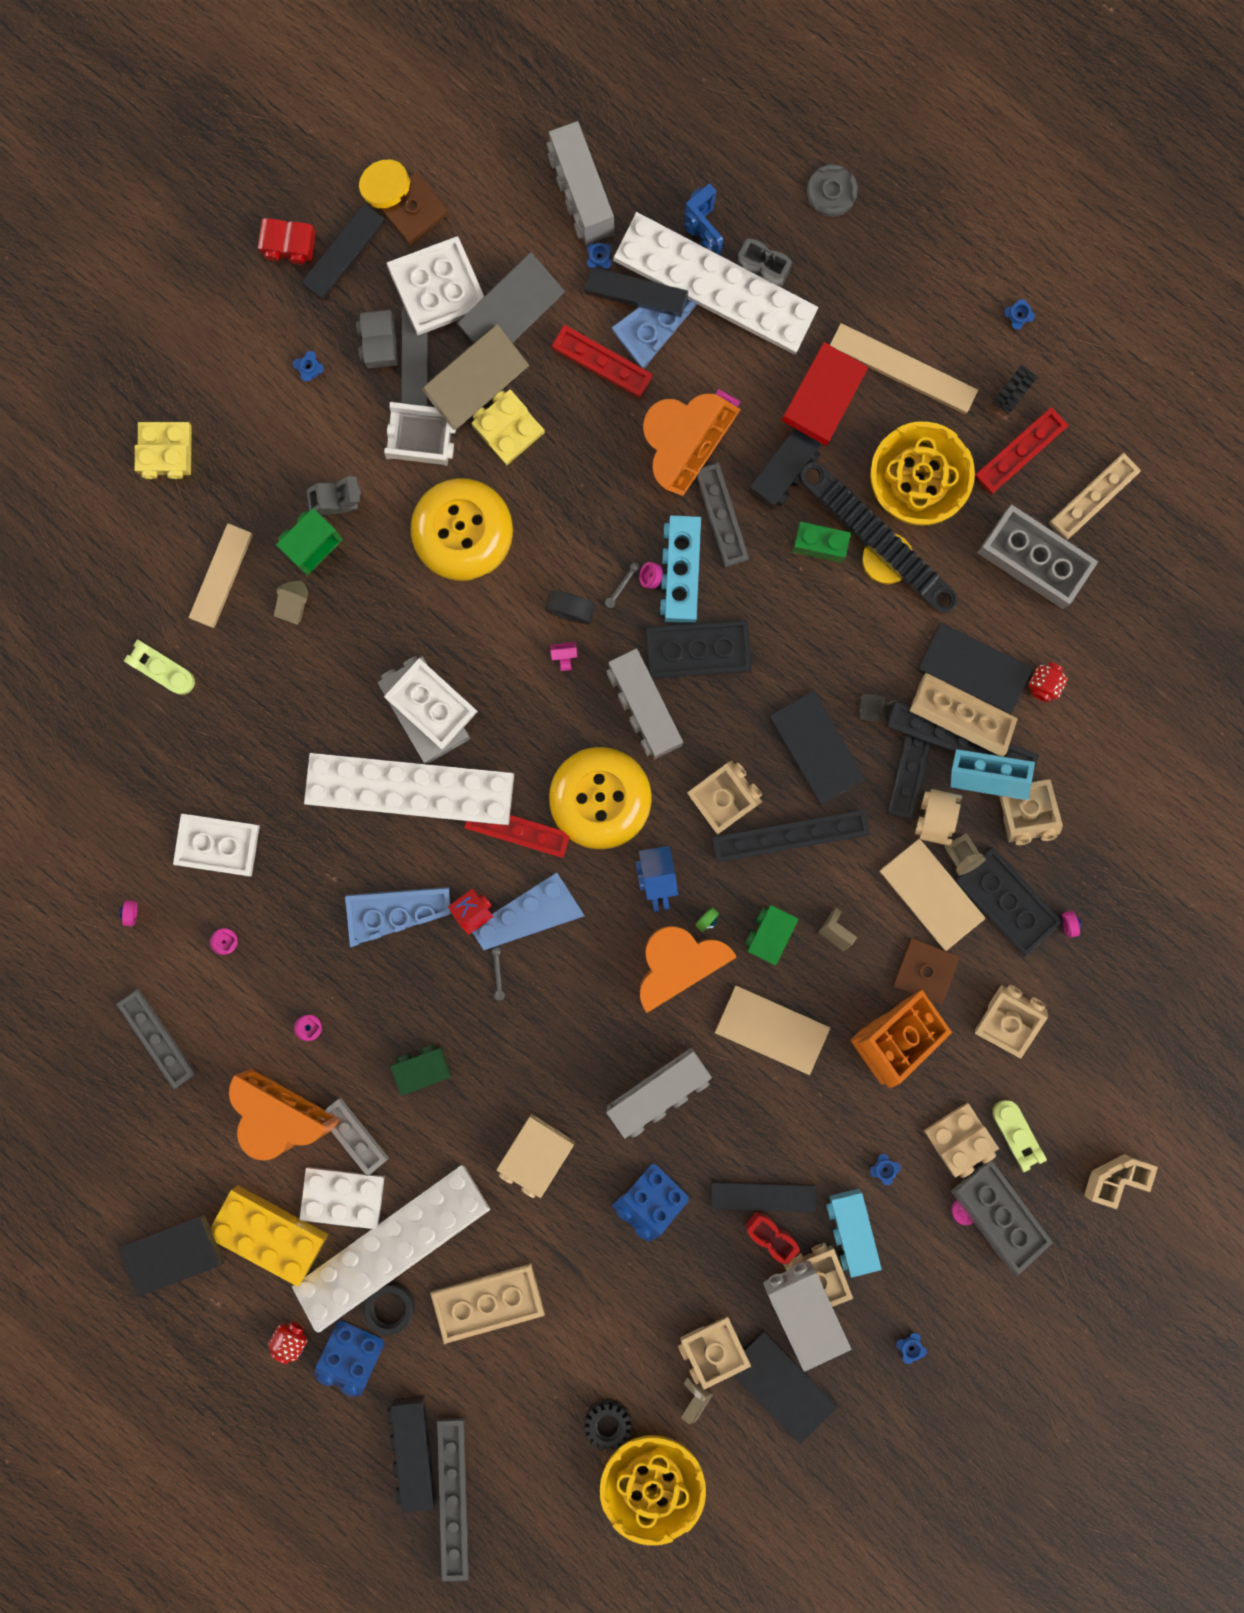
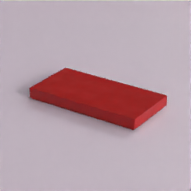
[781,342,868,446]

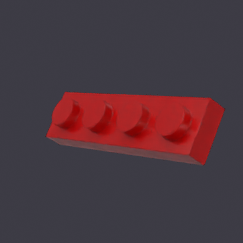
[552,324,653,399]
[974,407,1069,495]
[464,815,569,858]

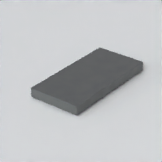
[456,252,565,343]
[951,1160,1053,1276]

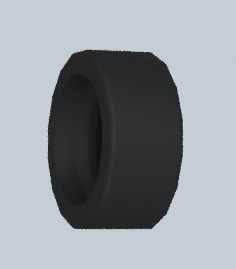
[544,590,596,624]
[364,1282,415,1335]

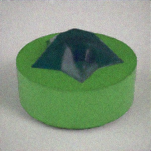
[695,907,719,932]

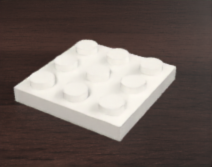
[387,236,484,336]

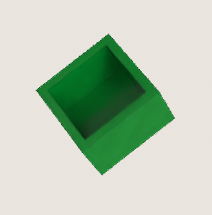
[276,508,343,575]

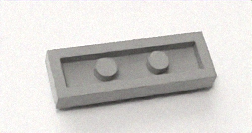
[325,1098,389,1176]

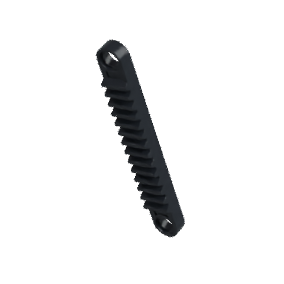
[799,462,957,613]

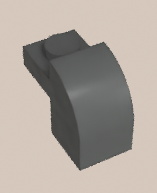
[307,476,361,515]

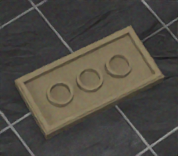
[421,324,529,430]

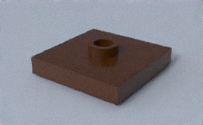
[380,172,449,245]
[893,938,960,1005]

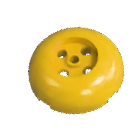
[870,422,975,526]
[410,478,513,581]
[549,747,652,849]
[600,1435,706,1545]

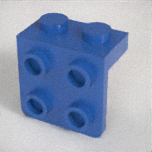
[684,183,724,255]
[612,1164,689,1242]
[313,1321,384,1397]

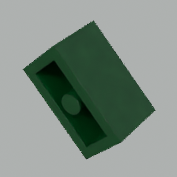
[390,1044,452,1096]

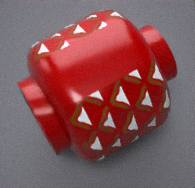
[1029,662,1068,703]
[268,1322,308,1364]

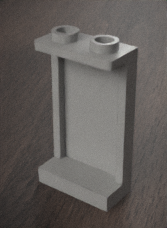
[377,656,471,764]
[763,1261,852,1372]

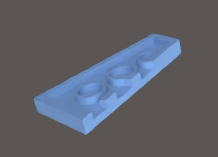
[612,299,697,369]
[472,873,585,950]
[345,887,451,947]

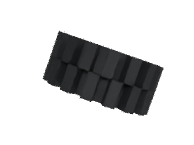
[992,364,1038,415]
[584,1399,631,1452]

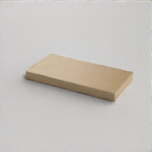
[910,673,1018,757]
[879,839,986,951]
[715,985,830,1075]
[430,1263,545,1344]

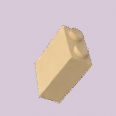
[497,1114,575,1198]

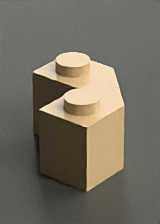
[1084,1154,1158,1209]

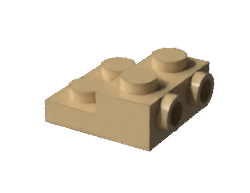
[687,760,762,834]
[999,779,1063,845]
[975,985,1048,1059]
[923,1102,999,1178]
[784,1243,853,1307]
[678,1316,751,1390]

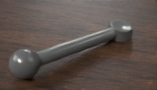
[605,562,640,608]
[491,946,505,1000]

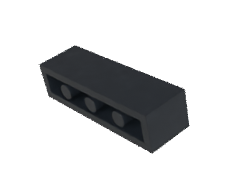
[748,428,836,511]
[387,1396,436,1513]

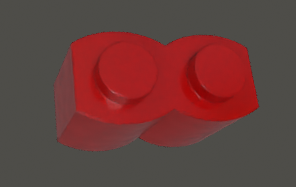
[258,219,316,264]
[745,1211,800,1265]

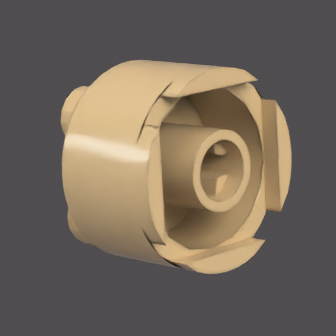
[915,789,962,846]

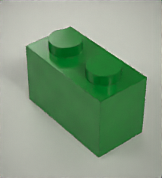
[792,522,851,563]
[745,905,799,966]

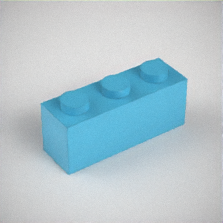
[950,749,1035,800]
[826,1189,882,1278]

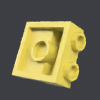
[472,390,545,466]
[135,422,191,479]

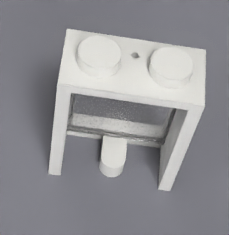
[384,402,456,466]

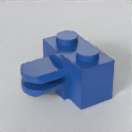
[636,846,678,912]

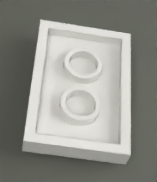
[384,658,478,750]
[173,814,260,876]
[300,1167,385,1229]

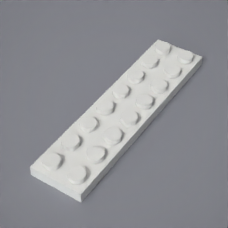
[613,212,818,355]
[304,753,514,825]
[292,1165,491,1332]

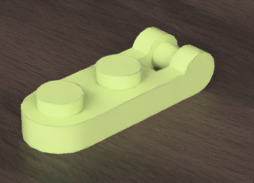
[124,639,195,695]
[992,1100,1047,1173]

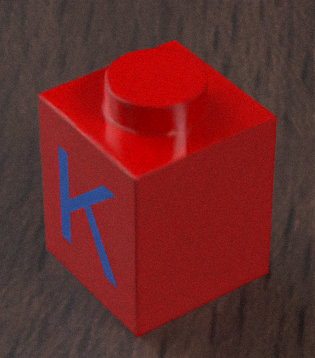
[448,889,494,935]

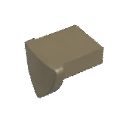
[274,581,308,625]
[944,833,986,875]
[818,907,857,952]
[681,1377,713,1424]

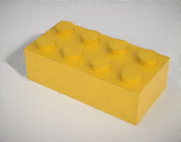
[211,1185,328,1287]

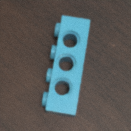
[660,516,701,623]

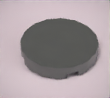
[807,164,858,217]

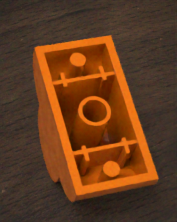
[643,394,741,496]
[640,926,736,1013]
[850,990,952,1088]
[229,1069,340,1160]

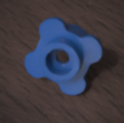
[587,243,612,269]
[1004,299,1035,330]
[293,351,324,382]
[870,1154,901,1185]
[896,1333,927,1364]

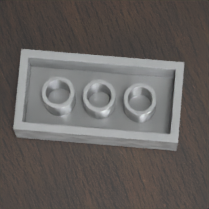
[546,121,614,246]
[977,504,1098,609]
[607,648,683,760]
[606,1047,712,1139]

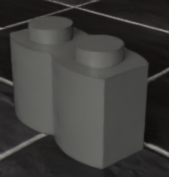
[737,239,792,288]
[356,310,398,369]

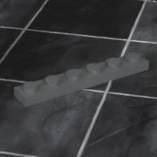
[437,1418,469,1581]

